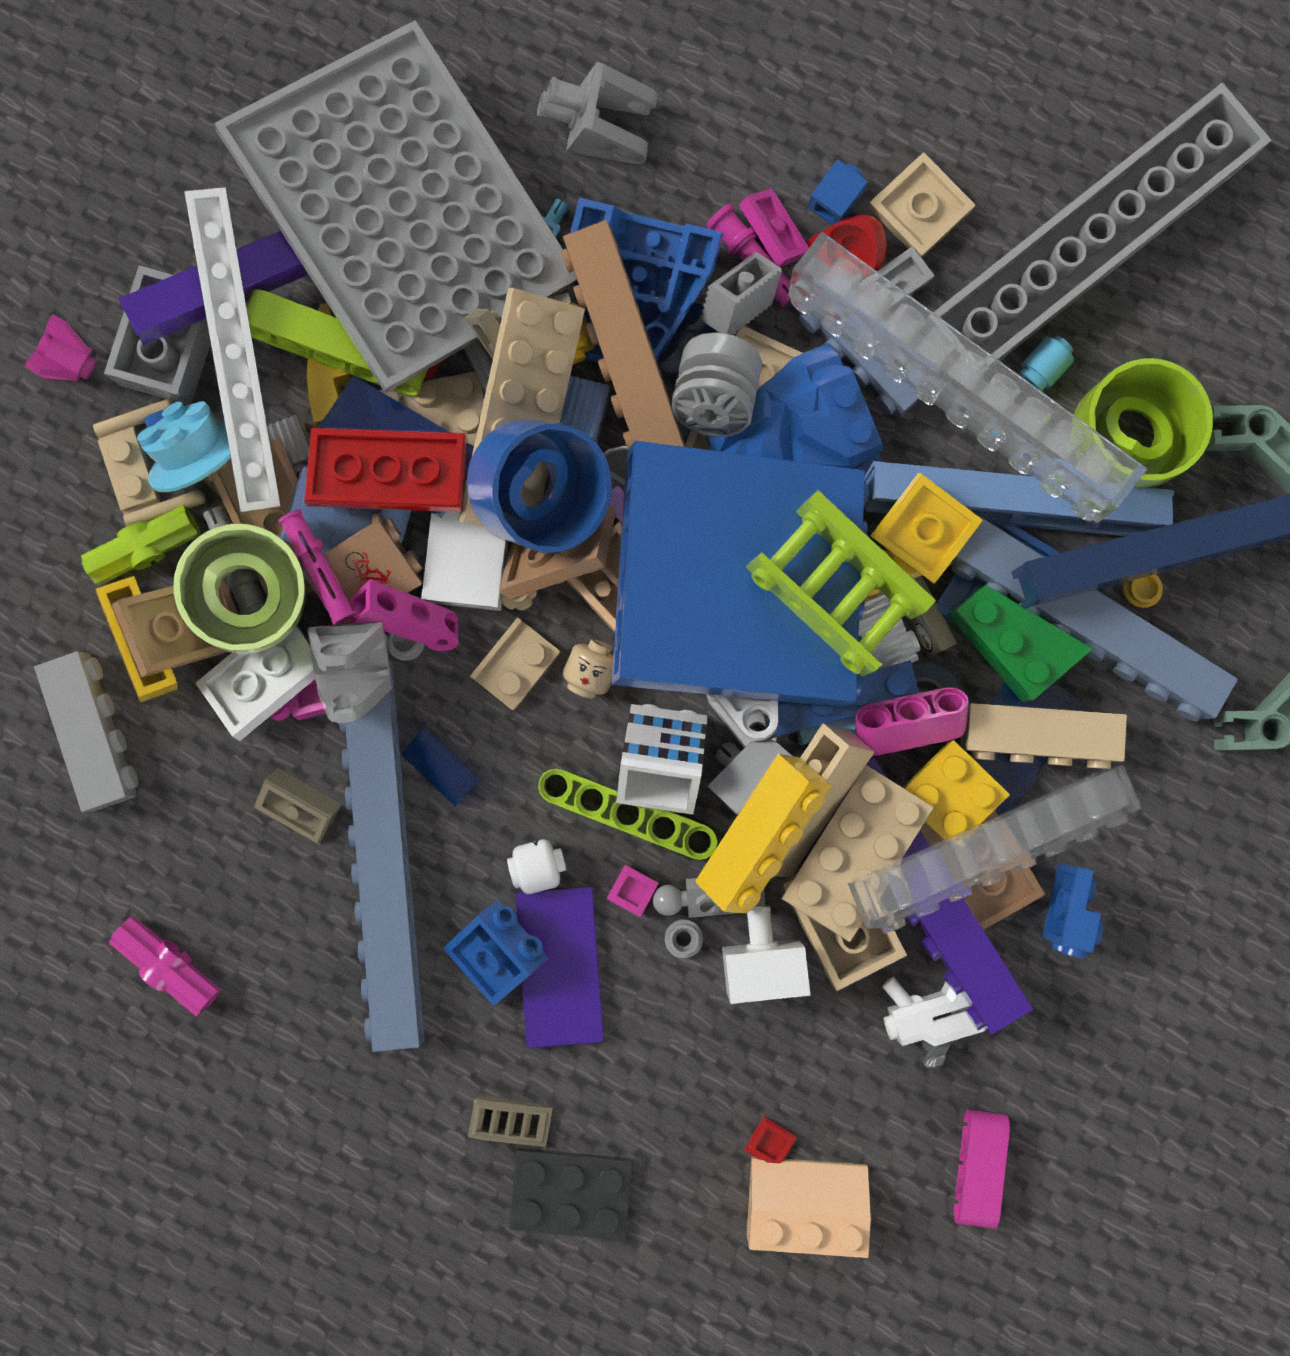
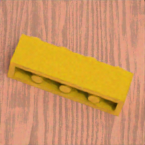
[695,753,832,913]

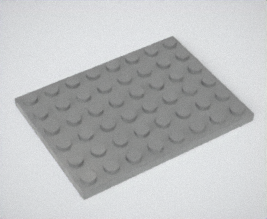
[214,20,578,393]

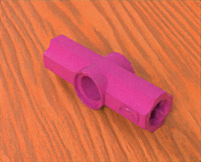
[109,916,221,1017]

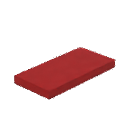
[304,428,468,512]

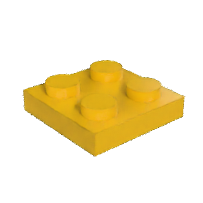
[871,472,983,584]
[903,740,1010,850]

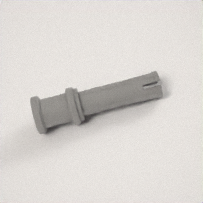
[203,506,266,615]

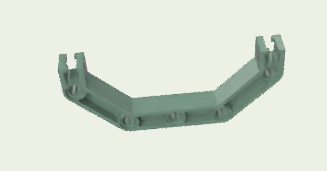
[1205,405,1290,750]

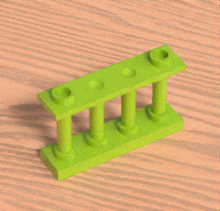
[746,490,936,676]

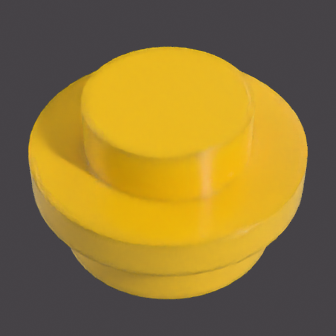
[1123,574,1163,608]

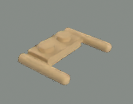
[93,399,206,526]

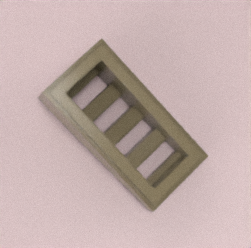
[468,1094,553,1147]

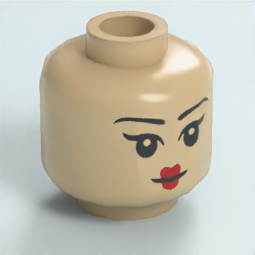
[563,639,613,699]

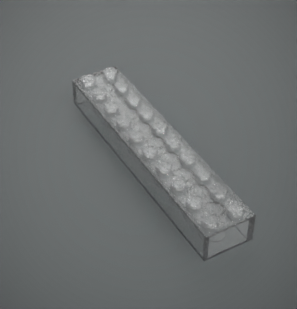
[788,232,1147,523]

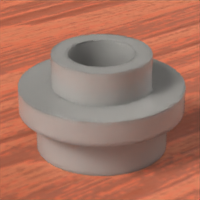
[665,919,703,958]

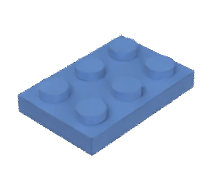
[280,466,411,553]

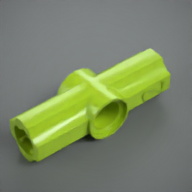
[81,505,201,586]

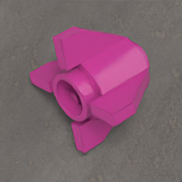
[25,314,97,383]

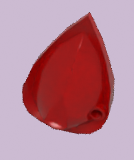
[806,215,887,280]

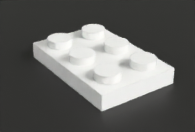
[196,625,316,741]

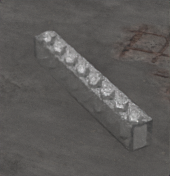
[848,765,1141,933]

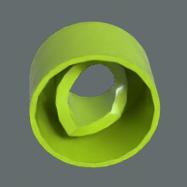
[1070,358,1213,488]

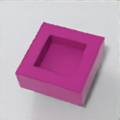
[607,864,659,917]

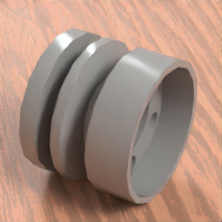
[671,333,762,437]

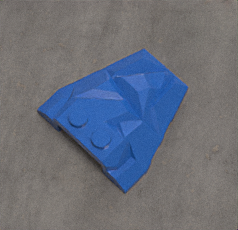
[570,197,724,363]
[705,343,883,484]

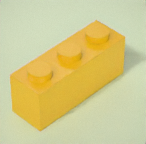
[96,576,177,703]

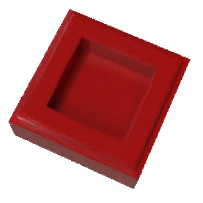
[744,1115,798,1164]

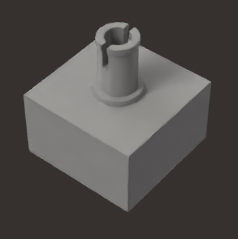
[708,730,792,816]

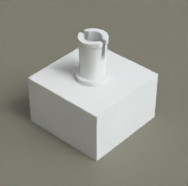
[722,906,810,1004]

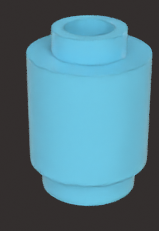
[1017,336,1074,394]

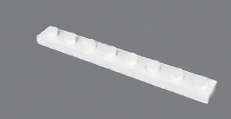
[184,187,280,512]

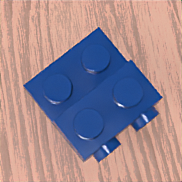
[1042,863,1103,959]
[443,899,548,1006]

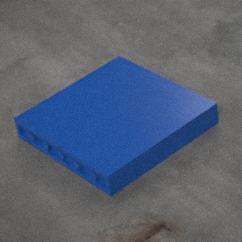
[612,441,869,708]

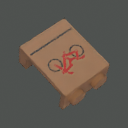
[300,511,424,625]

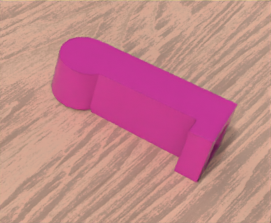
[350,579,459,651]

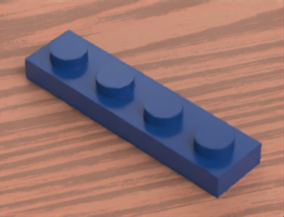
[762,660,920,738]

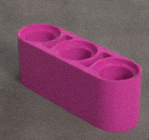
[856,687,968,756]
[954,1109,1010,1229]

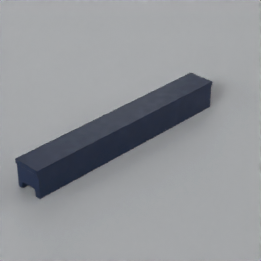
[1011,494,1290,609]

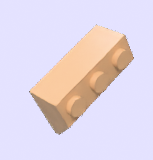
[747,1156,871,1258]

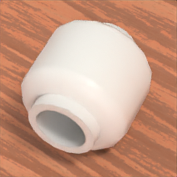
[507,839,566,894]

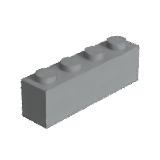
[34,651,139,812]

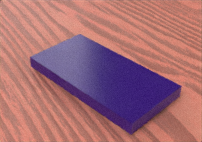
[515,886,604,1048]

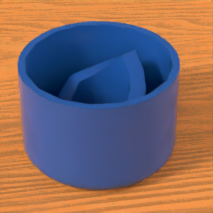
[467,419,612,553]

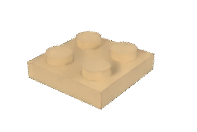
[868,152,976,258]

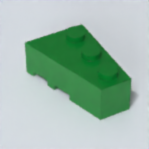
[947,585,1092,702]

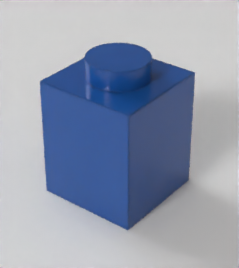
[807,159,868,225]

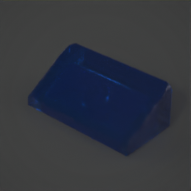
[401,727,482,807]

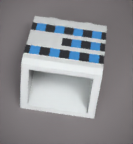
[616,704,708,814]

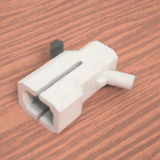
[882,977,985,1068]

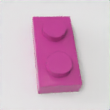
[739,188,811,267]

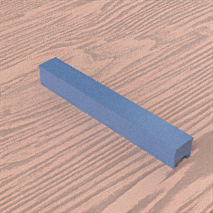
[864,461,1174,536]

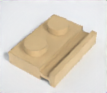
[470,617,561,711]

